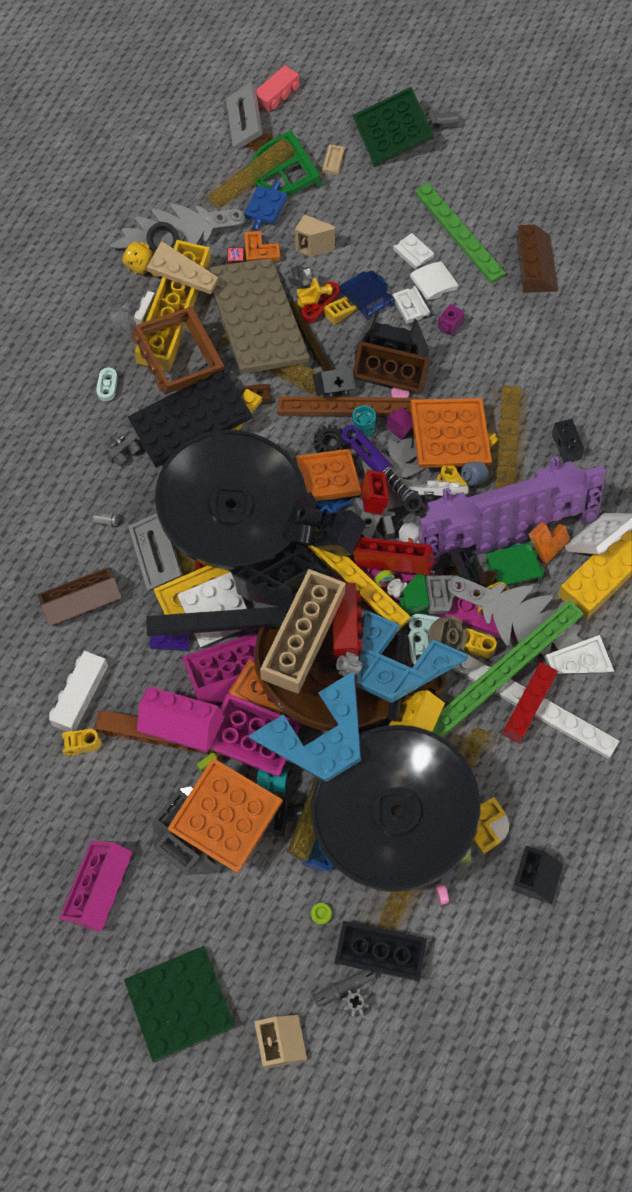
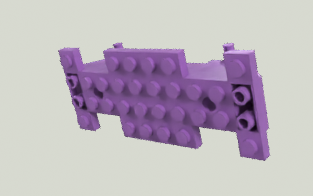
[418,456,606,569]

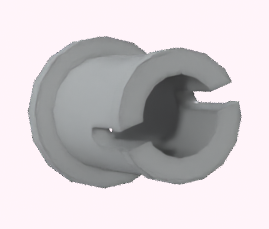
[93,512,118,527]

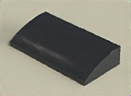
[334,921,427,982]

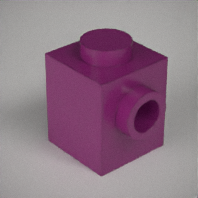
[438,304,465,336]
[385,407,413,440]

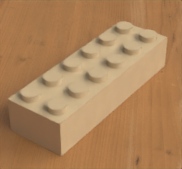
[260,569,346,694]

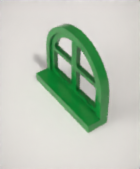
[250,130,323,195]

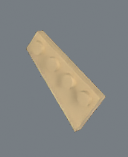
[147,241,218,294]

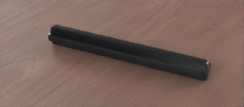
[388,635,409,722]

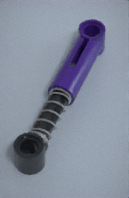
[342,424,428,516]

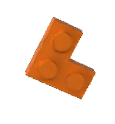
[244,231,280,262]
[528,522,571,564]

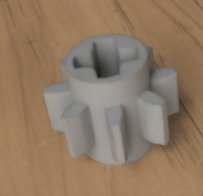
[336,652,362,677]
[342,989,369,1018]

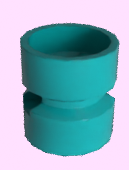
[352,405,376,438]
[256,769,288,794]

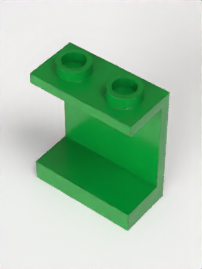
[485,542,544,593]

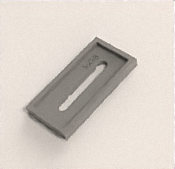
[226,82,262,150]
[128,513,183,592]

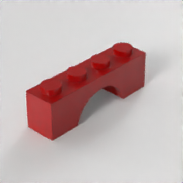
[502,662,558,744]

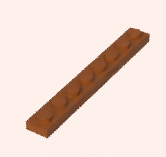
[278,396,422,417]

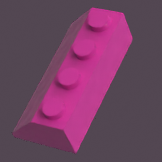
[137,686,224,752]
[59,841,132,932]

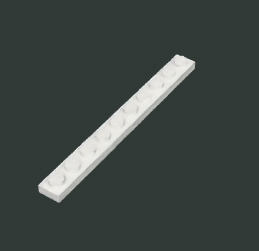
[452,651,619,759]

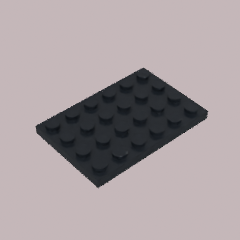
[127,369,253,468]

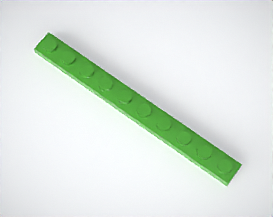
[432,600,584,738]

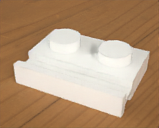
[393,233,434,270]
[392,286,430,324]
[134,291,155,325]

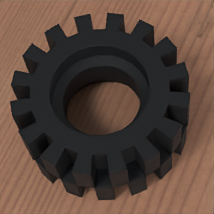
[314,425,347,453]

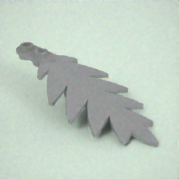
[110,204,244,249]
[356,432,424,538]
[448,577,583,660]

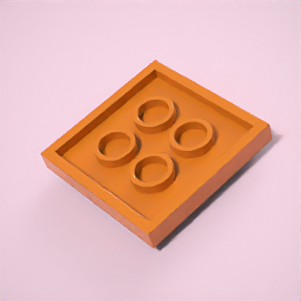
[296,449,361,501]

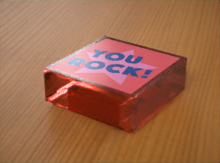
[227,247,244,264]

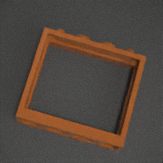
[132,306,224,395]

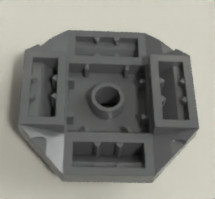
[152,786,223,875]

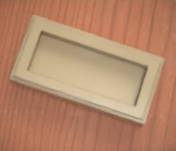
[322,145,345,175]

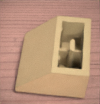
[295,215,335,257]
[254,1015,307,1070]

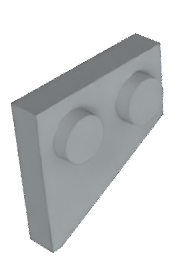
[425,575,459,614]

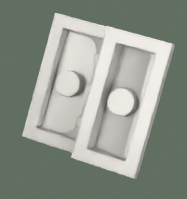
[410,261,459,300]

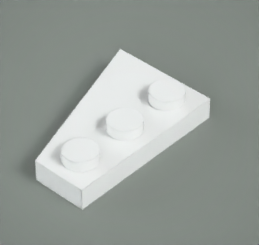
[408,480,468,496]
[544,635,614,674]

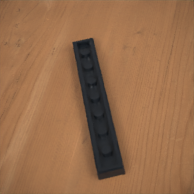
[146,607,289,636]

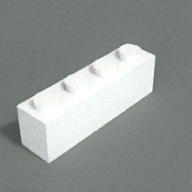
[49,651,108,731]

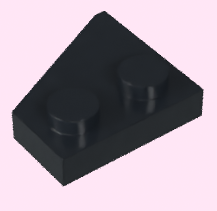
[449,547,479,584]

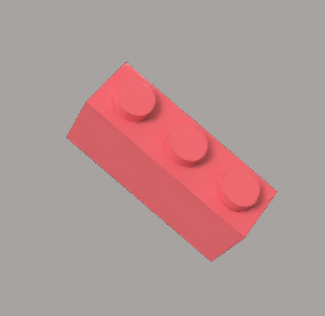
[256,65,300,113]

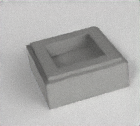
[382,516,395,540]

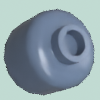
[461,461,489,486]

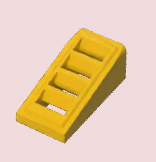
[324,295,362,325]

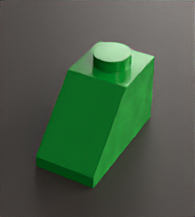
[399,574,429,615]

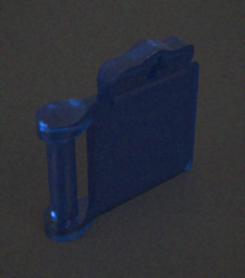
[339,271,395,320]

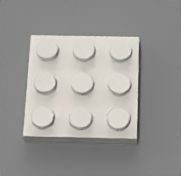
[565,513,632,555]
[177,572,247,648]

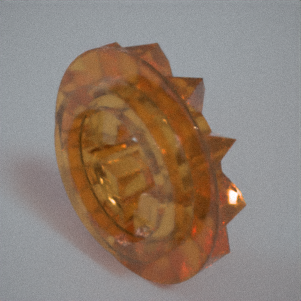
[247,130,273,151]

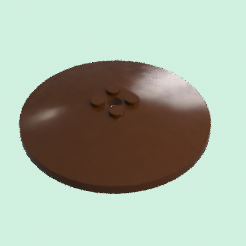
[254,598,411,731]

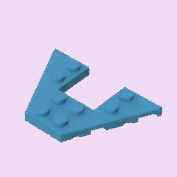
[357,610,468,703]
[249,672,361,782]

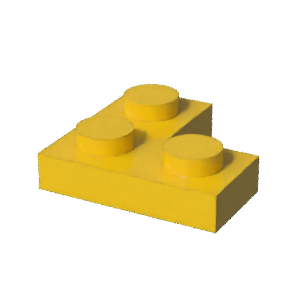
[474,797,506,855]

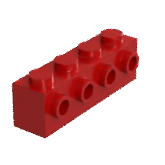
[353,537,435,575]
[333,583,363,660]

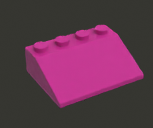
[182,632,257,705]
[209,693,302,777]

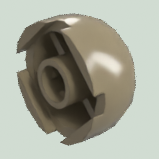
[428,616,467,651]

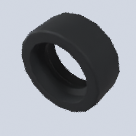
[146,222,180,253]

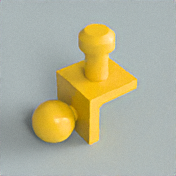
[296,278,333,308]

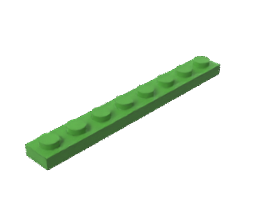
[414,183,506,284]

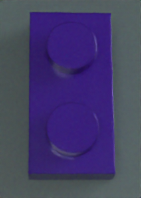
[149,633,191,651]

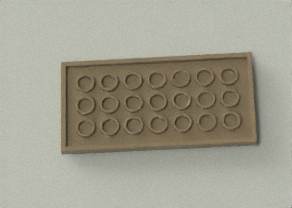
[205,259,310,374]

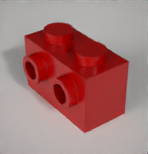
[361,470,389,515]

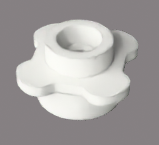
[387,579,408,598]

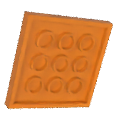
[410,398,492,468]
[168,758,283,874]

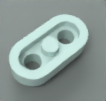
[96,368,118,401]
[409,614,439,635]
[408,628,429,666]

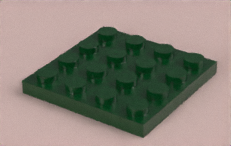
[352,87,434,167]
[124,946,235,1063]

